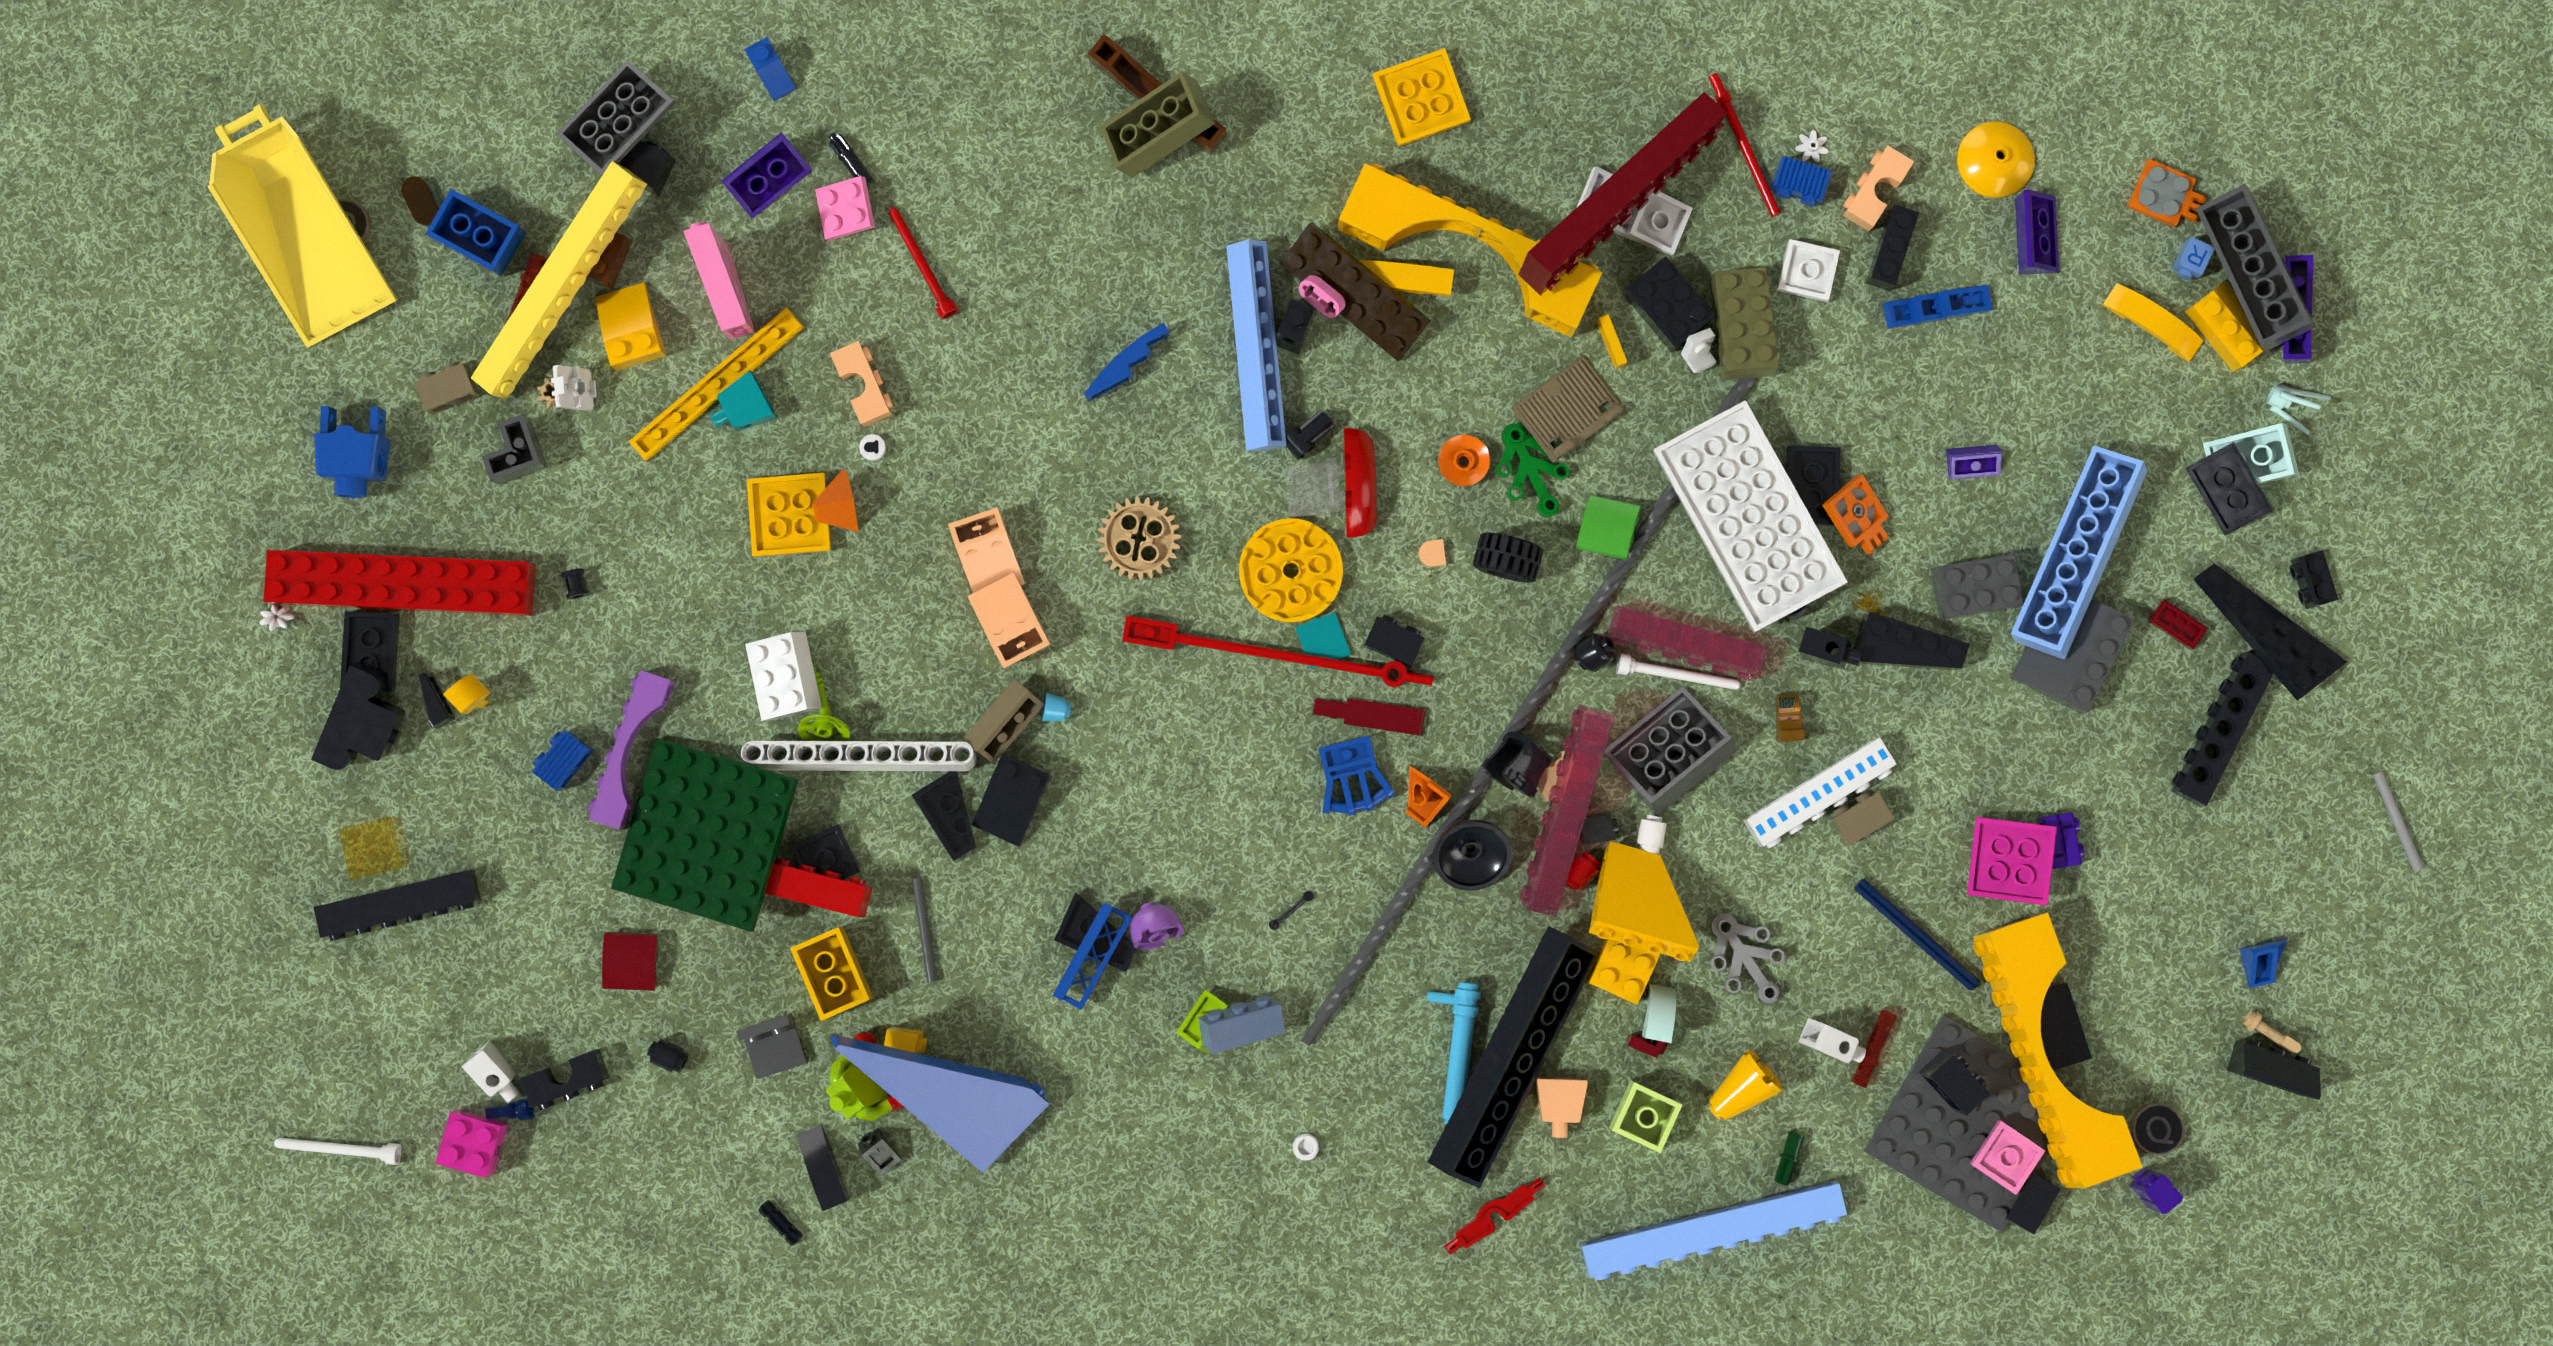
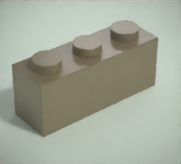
[963,679,1045,764]

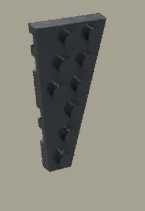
[2193,564,2347,701]

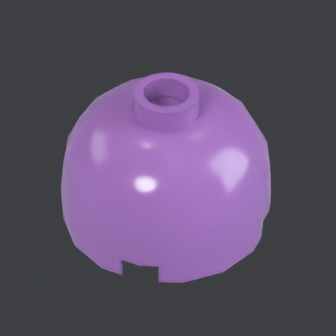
[1130,902,1184,950]

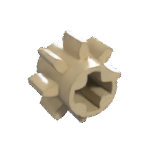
[537,378,563,410]

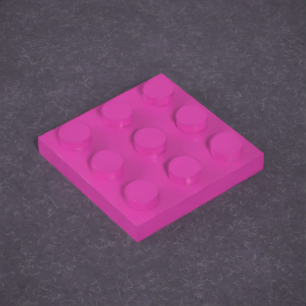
[1967,817,2057,906]

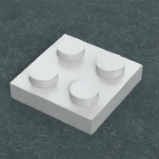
[1777,239,1840,302]

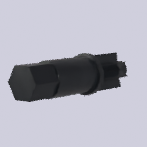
[828,132,874,186]

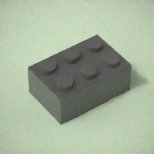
[1931,554,2024,620]

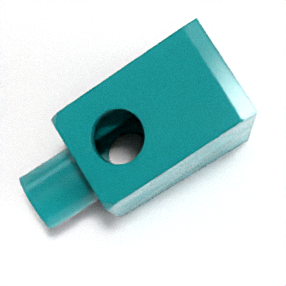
[709,371,777,431]

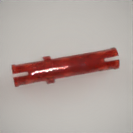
[505,253,547,324]
[1850,1009,1897,1089]

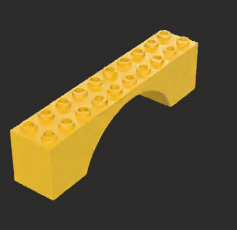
[1338,163,1603,338]
[1973,912,2143,1189]

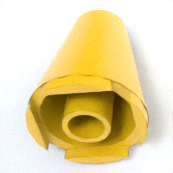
[1709,1049,1783,1120]

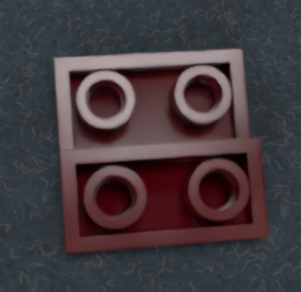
[602,932,658,991]

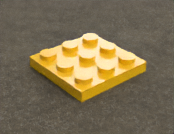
[1372,48,1471,147]
[747,473,832,557]

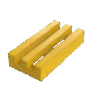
[1596,314,1627,370]

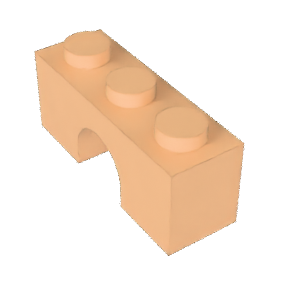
[1843,146,1914,232]
[830,341,894,427]

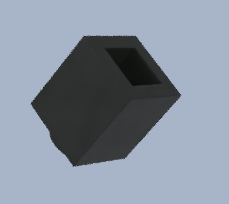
[1577,814,1619,845]

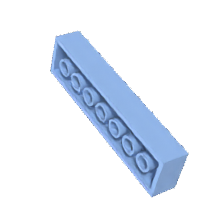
[2011,446,2148,660]

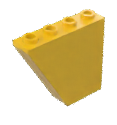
[1589,841,1699,962]

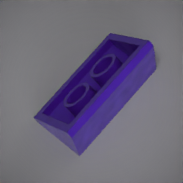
[721,132,812,219]
[2015,189,2059,274]

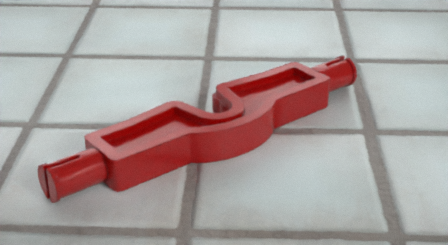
[1444,1177,1546,1255]

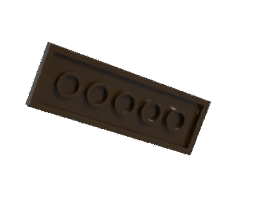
[1280,222,1431,362]

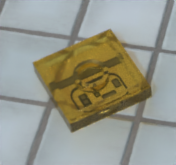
[339,817,403,880]

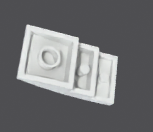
[1577,166,1693,256]

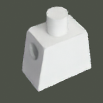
[1798,1018,1866,1064]
[462,1040,520,1103]

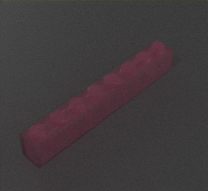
[1520,704,1615,917]

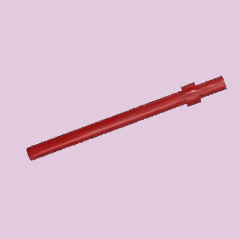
[1708,73,1781,217]

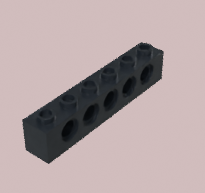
[2171,652,2273,806]

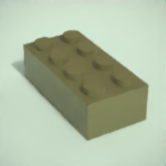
[1100,71,1215,178]
[1710,267,1778,380]

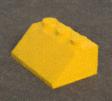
[2184,280,2264,372]

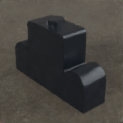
[311,662,405,770]

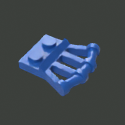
[1318,736,1396,816]

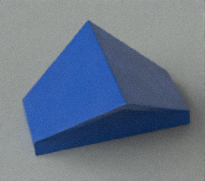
[2239,937,2288,988]

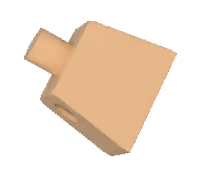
[1535,1077,1588,1138]

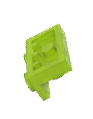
[1176,989,1231,1054]

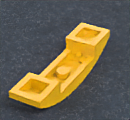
[2102,283,2203,362]

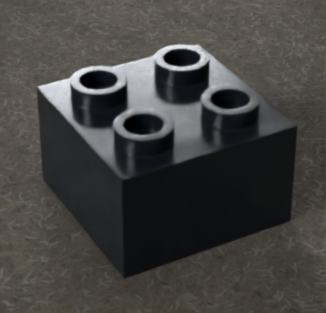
[1919,1051,1990,1116]

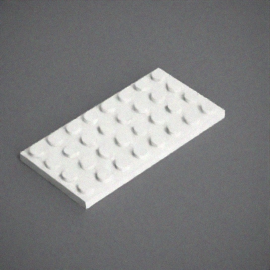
[1653,400,1848,633]

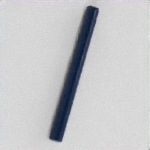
[1854,879,1980,991]

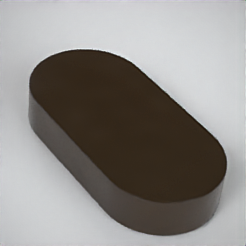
[401,176,439,227]

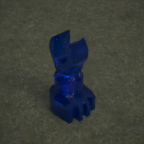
[485,1099,535,1120]

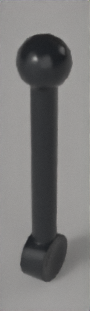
[1269,891,1313,930]

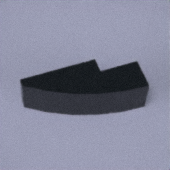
[797,1125,850,1212]

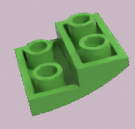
[1576,495,1641,560]

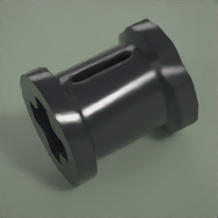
[561,568,590,600]

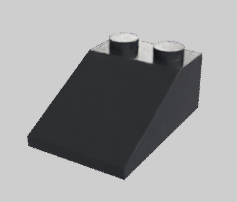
[972,753,1052,847]

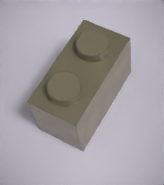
[414,362,480,415]
[1829,790,1895,846]

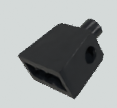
[1276,299,1317,355]
[1798,627,1864,670]

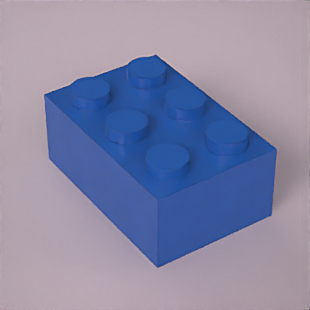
[425,189,527,277]

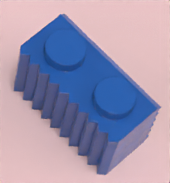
[1771,156,1832,207]
[532,730,594,791]

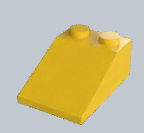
[595,282,667,371]

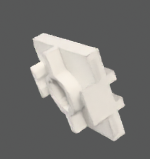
[551,365,597,411]

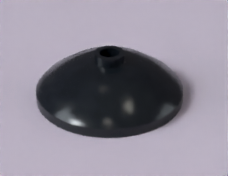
[1433,819,1512,891]

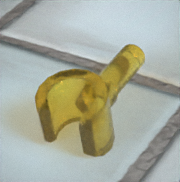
[1852,592,1888,617]

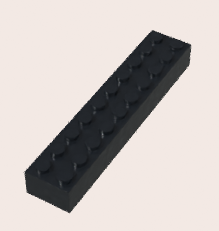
[1428,926,1600,1188]

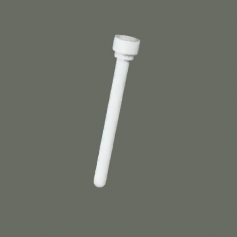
[1616,653,1741,690]
[274,1138,402,1165]

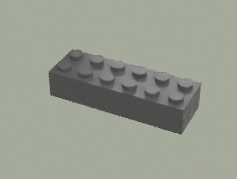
[2196,184,2316,351]

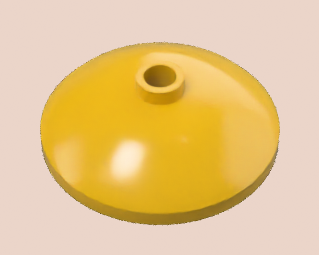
[1957,121,2035,198]

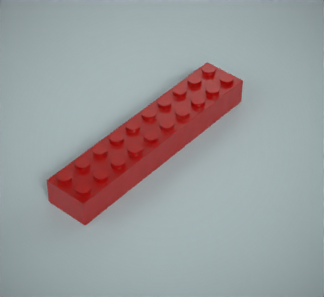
[263,550,536,616]

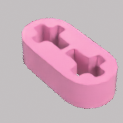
[1299,275,1345,318]

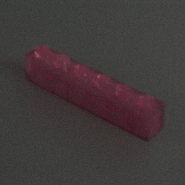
[1606,606,1768,681]

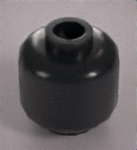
[1575,633,1615,672]

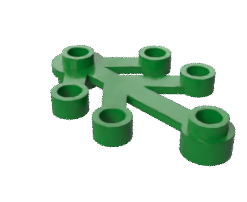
[1495,423,1569,518]

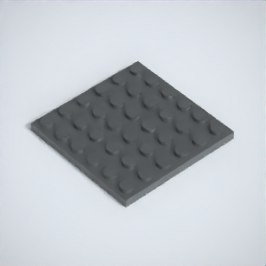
[1864,1015,2080,1233]

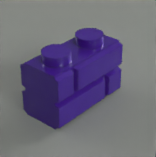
[2037,812,2085,869]
[2130,1168,2183,1214]

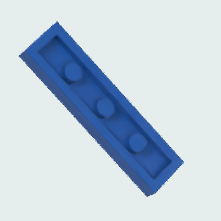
[1052,902,1133,1010]

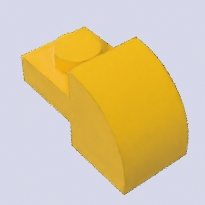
[443,674,491,714]

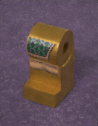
[1775,693,1804,743]

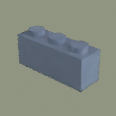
[1198,995,1285,1054]

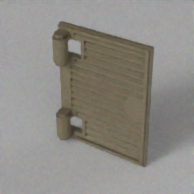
[1511,355,1625,463]

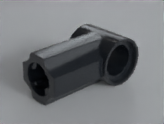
[1285,410,1335,460]

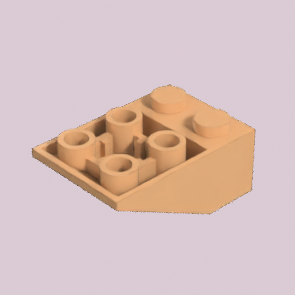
[948,507,1025,593]
[967,572,1050,668]

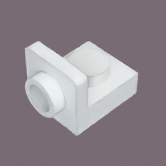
[1681,328,1716,373]

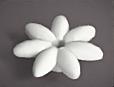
[1795,130,1829,163]
[259,604,295,631]

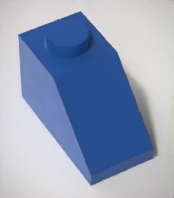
[744,37,796,101]

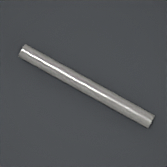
[2372,771,2424,872]

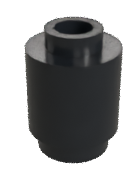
[647,1038,689,1073]

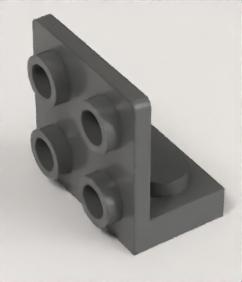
[736,1013,807,1079]

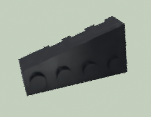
[1853,612,1970,670]

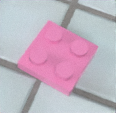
[815,176,875,240]
[1970,1120,2045,1195]

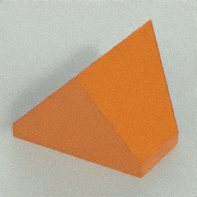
[812,469,859,532]
[1405,765,1452,828]

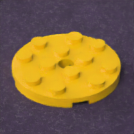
[1239,518,1343,623]

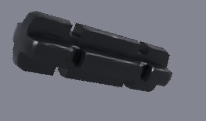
[758,1200,802,1246]

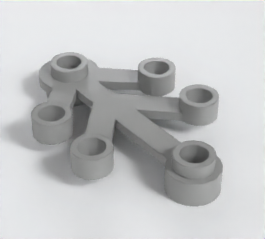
[1710,914,1785,1003]

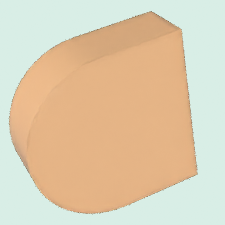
[1418,539,1446,567]

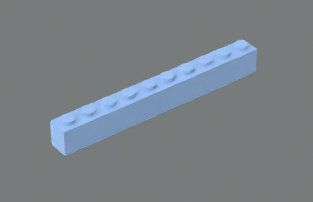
[1580,1181,1847,1280]

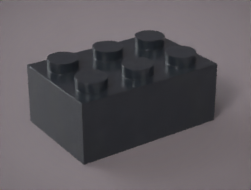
[1623,256,1716,353]

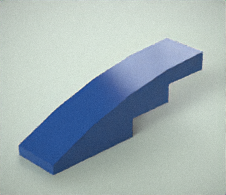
[1883,285,1993,329]
[1084,322,1170,402]

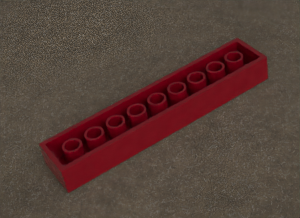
[1518,92,1727,296]

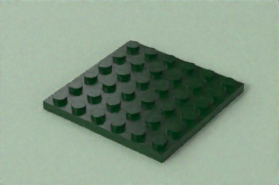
[611,738,799,932]

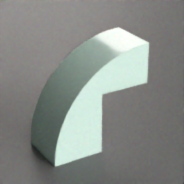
[1642,983,1676,1043]

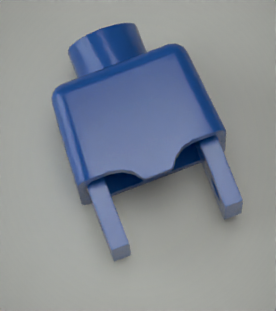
[314,406,391,498]

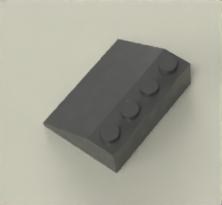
[556,60,676,176]
[2011,599,2135,714]
[1603,686,1737,816]

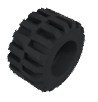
[1473,532,1544,583]

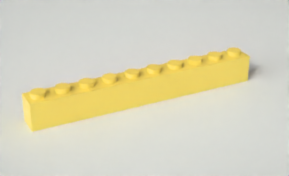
[471,161,647,400]

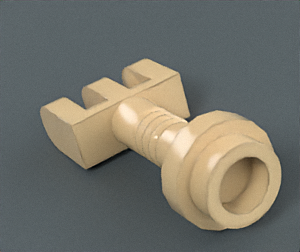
[2242,1011,2301,1053]

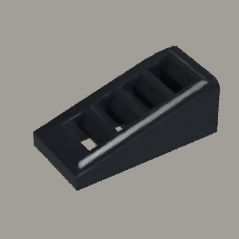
[419,673,456,729]

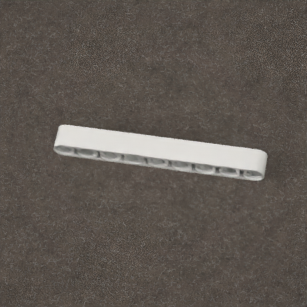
[741,741,977,771]

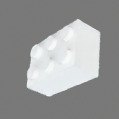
[745,632,822,721]

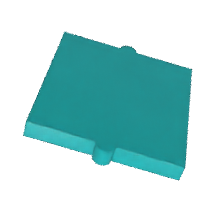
[1295,612,1351,670]

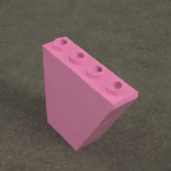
[684,222,755,340]

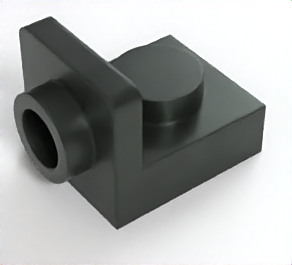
[858,1128,901,1176]

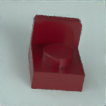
[1625,1033,1668,1058]

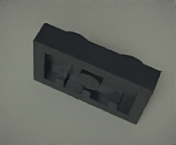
[2290,550,2339,609]

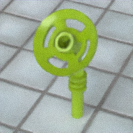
[798,662,850,741]

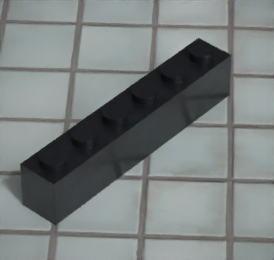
[313,870,481,941]

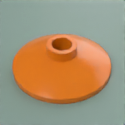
[1438,435,1490,487]

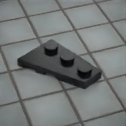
[911,771,976,862]
[1054,892,1136,972]

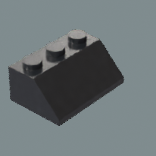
[2226,1038,2321,1100]

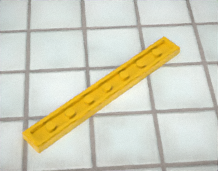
[629,307,804,462]

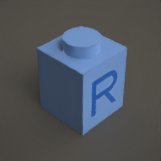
[2172,237,2215,281]

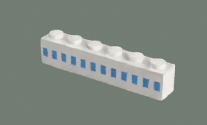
[1743,738,1896,848]

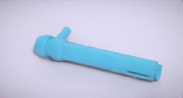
[1427,982,1481,1124]

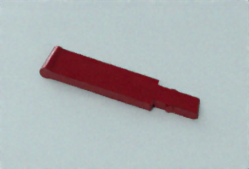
[1313,698,1426,736]

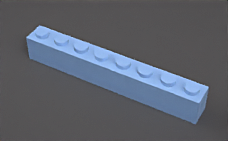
[1226,239,1286,451]

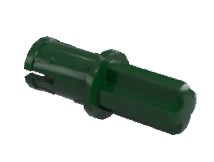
[1774,1132,1805,1185]

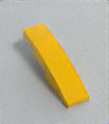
[1359,260,1454,297]

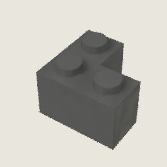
[482,414,547,485]

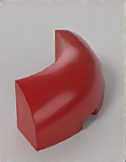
[1344,428,1377,538]

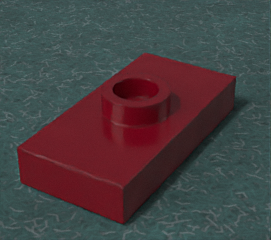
[2148,599,2208,650]

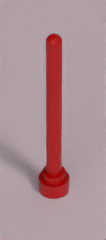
[889,207,959,320]

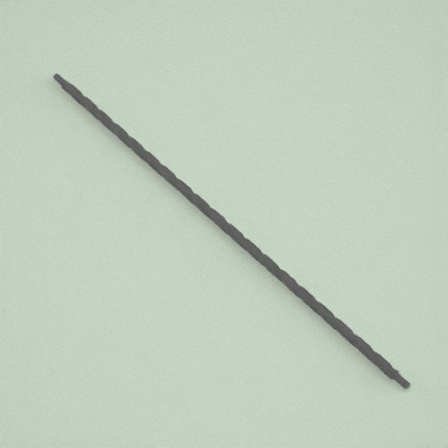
[1301,377,1756,1046]

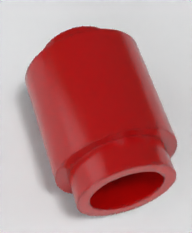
[1563,852,1601,892]

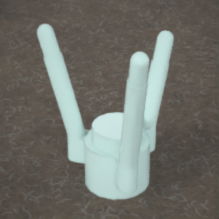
[2266,384,2331,435]

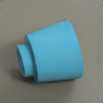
[1041,693,1071,721]

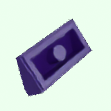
[1946,445,2002,479]

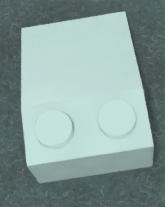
[2203,423,2299,484]

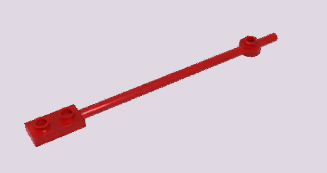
[1122,616,1433,688]

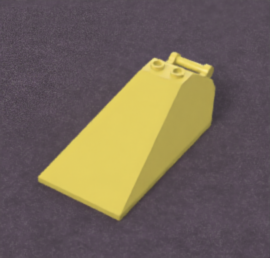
[207,103,398,348]

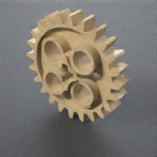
[1097,496,1182,581]

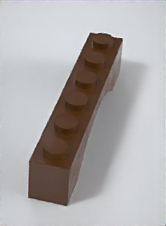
[1088,34,1227,156]

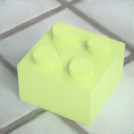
[1609,1080,1682,1153]

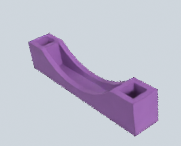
[588,670,675,830]

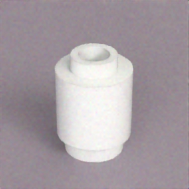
[1637,815,1667,854]

